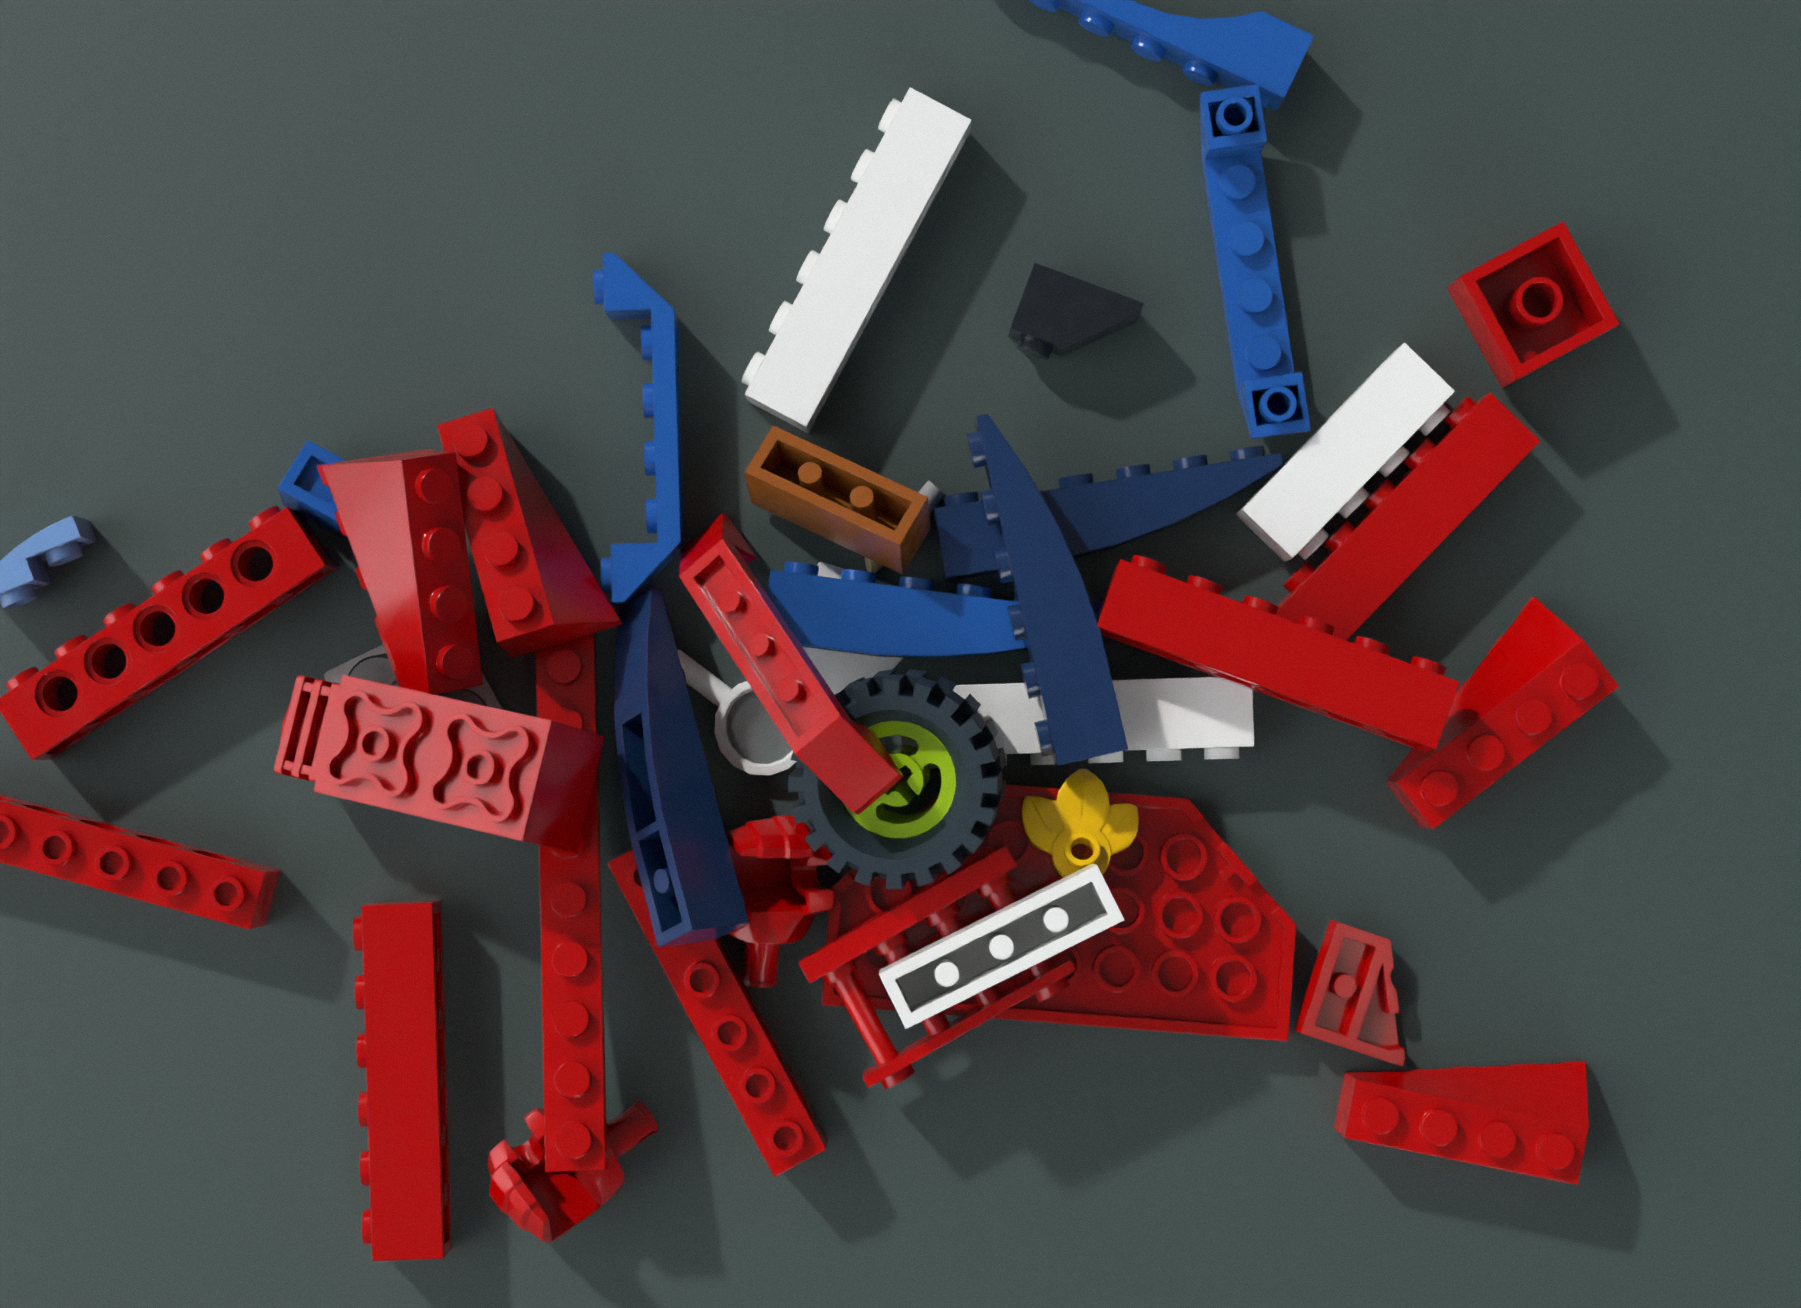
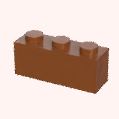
[744,426,931,575]

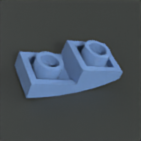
[0,515,97,610]

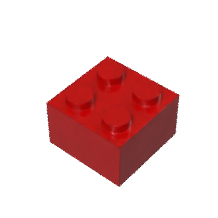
[1447,221,1620,389]

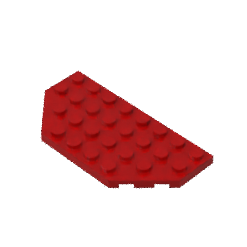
[821,784,1296,1041]

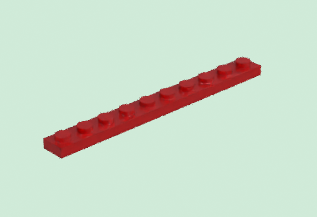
[536,633,608,1172]

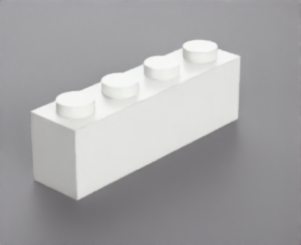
[1235,342,1455,562]
[879,863,1124,1029]

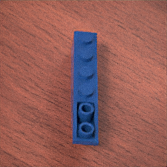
[767,561,1103,658]

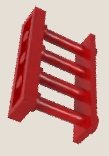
[798,844,1076,1089]

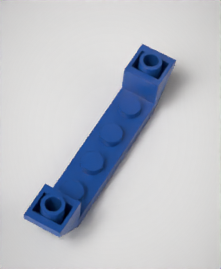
[1199,84,1311,439]
[593,253,685,606]

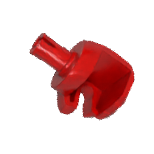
[725,815,836,988]
[487,1101,658,1243]

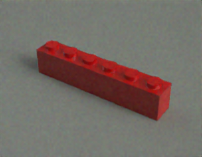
[1276,392,1540,640]
[1097,555,1459,752]
[353,900,452,1261]

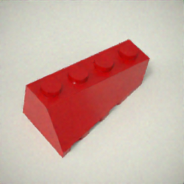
[437,408,622,659]
[316,449,483,695]
[1385,596,1619,830]
[1334,1060,1589,1185]

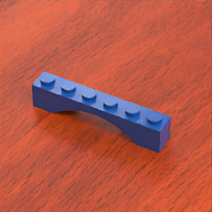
[1028,0,1314,112]

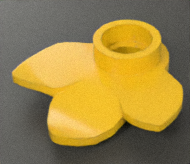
[1022,768,1139,877]

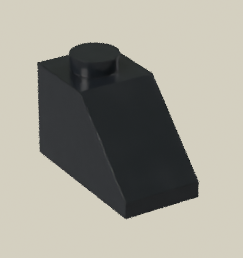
[1008,263,1144,360]

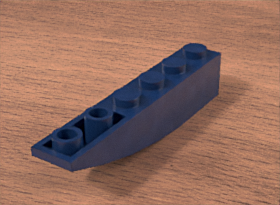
[966,414,1128,766]
[934,446,1283,581]
[614,588,749,947]

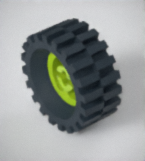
[788,669,1006,889]

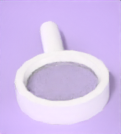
[677,649,797,775]

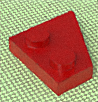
[1293,919,1405,1067]

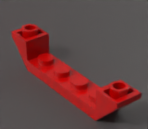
[679,513,904,815]

